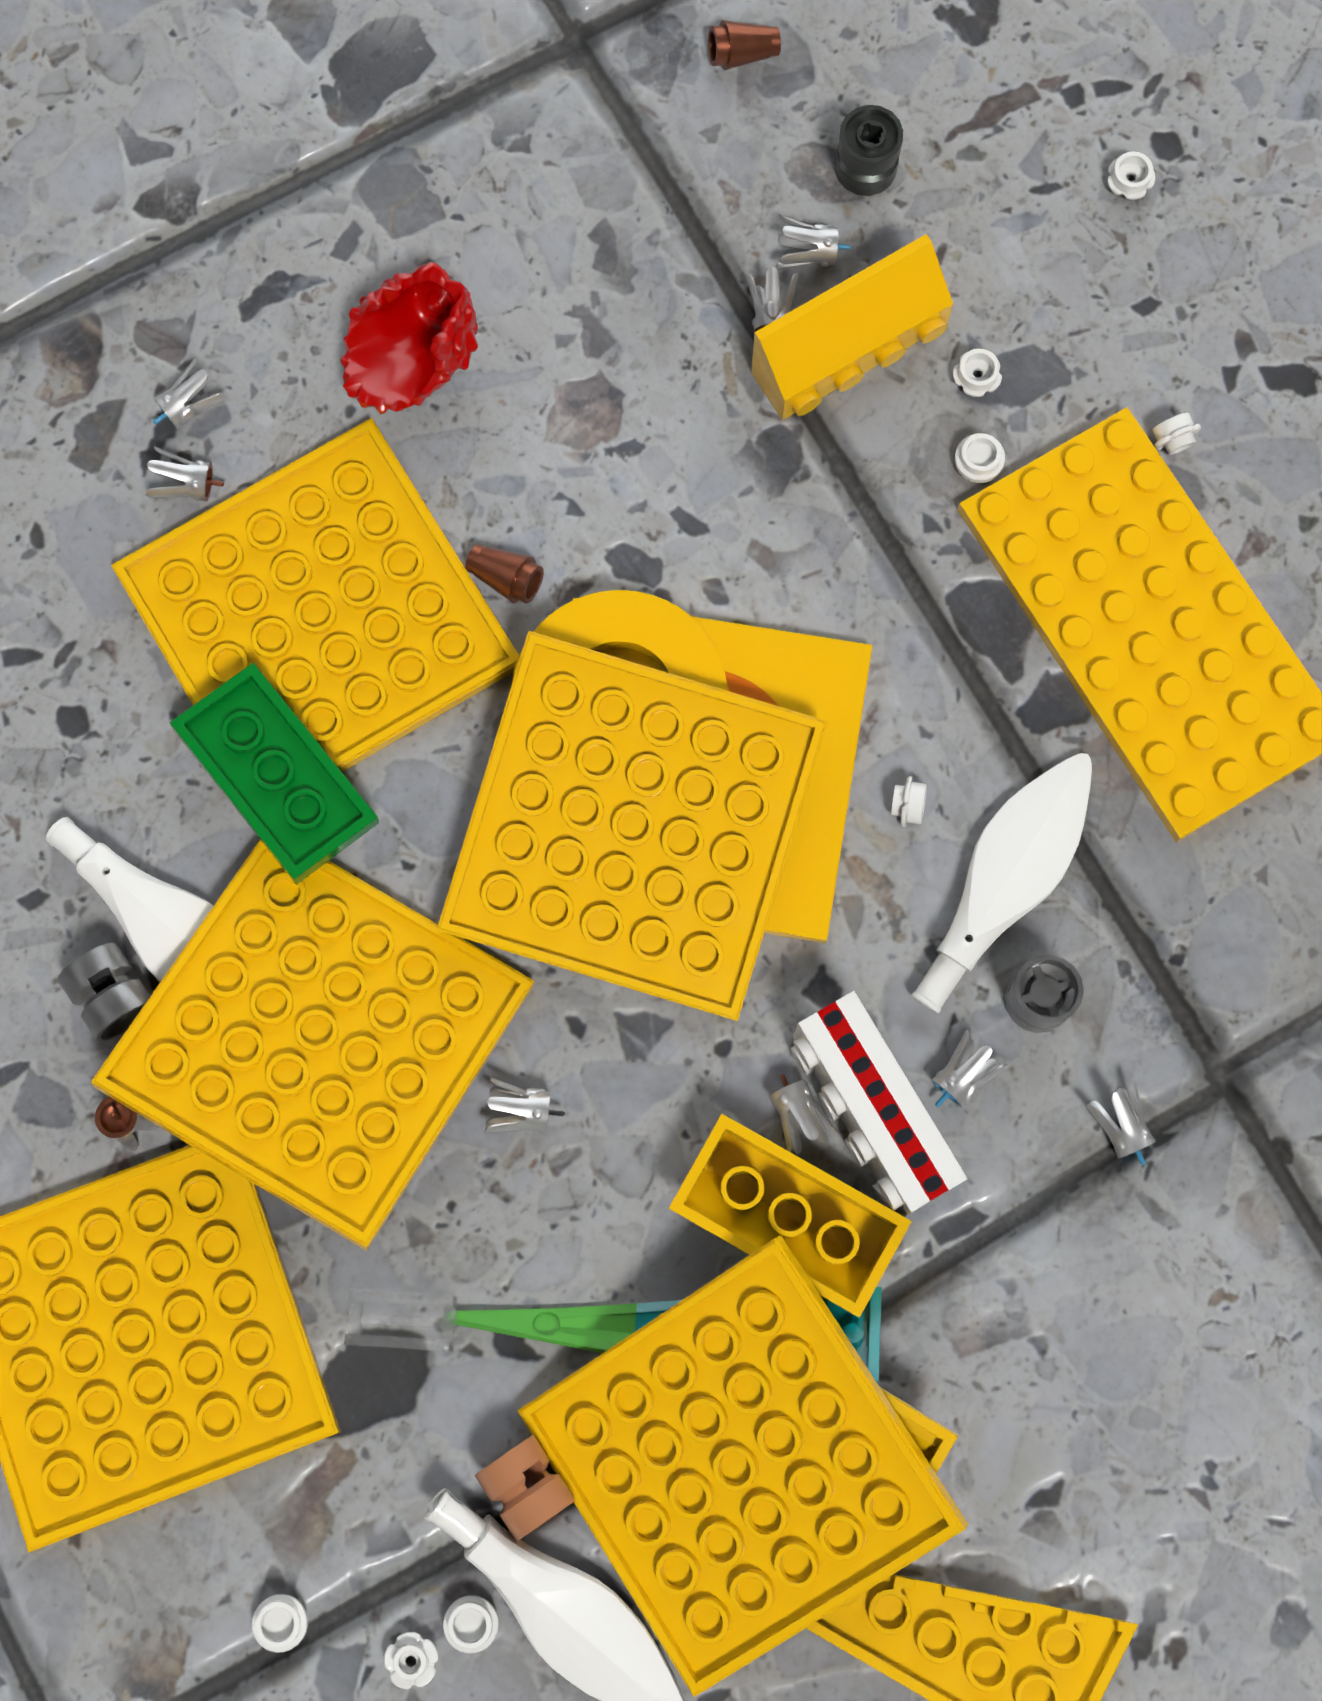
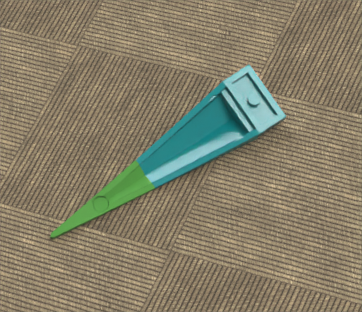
[448,1287,882,1384]

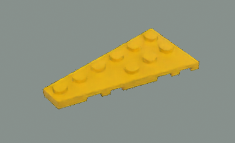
[806,1574,1138,1701]

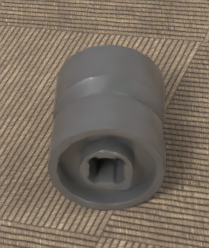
[57,943,150,1042]
[1004,955,1084,1033]

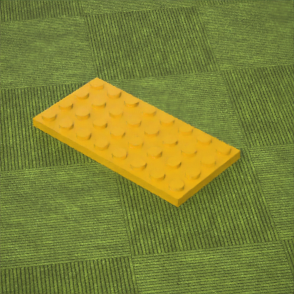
[957,407,1322,843]

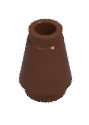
[707,20,781,70]
[465,544,544,604]

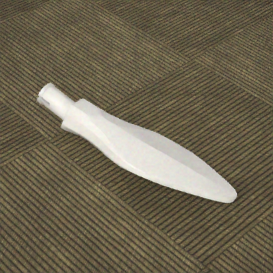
[911,753,1092,1014]
[46,817,213,982]
[424,1488,684,1701]

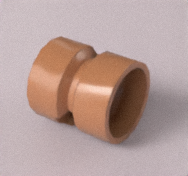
[474,1435,575,1541]

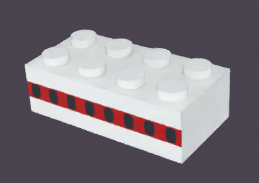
[790,991,967,1217]

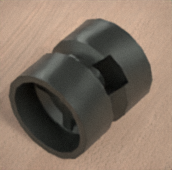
[835,105,903,196]

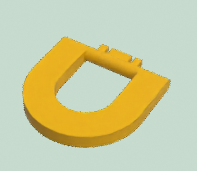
[512,590,729,691]

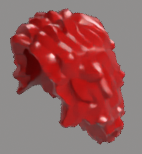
[340,262,478,414]

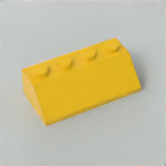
[751,234,953,420]
[668,1114,912,1318]

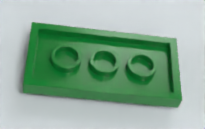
[169,663,379,885]

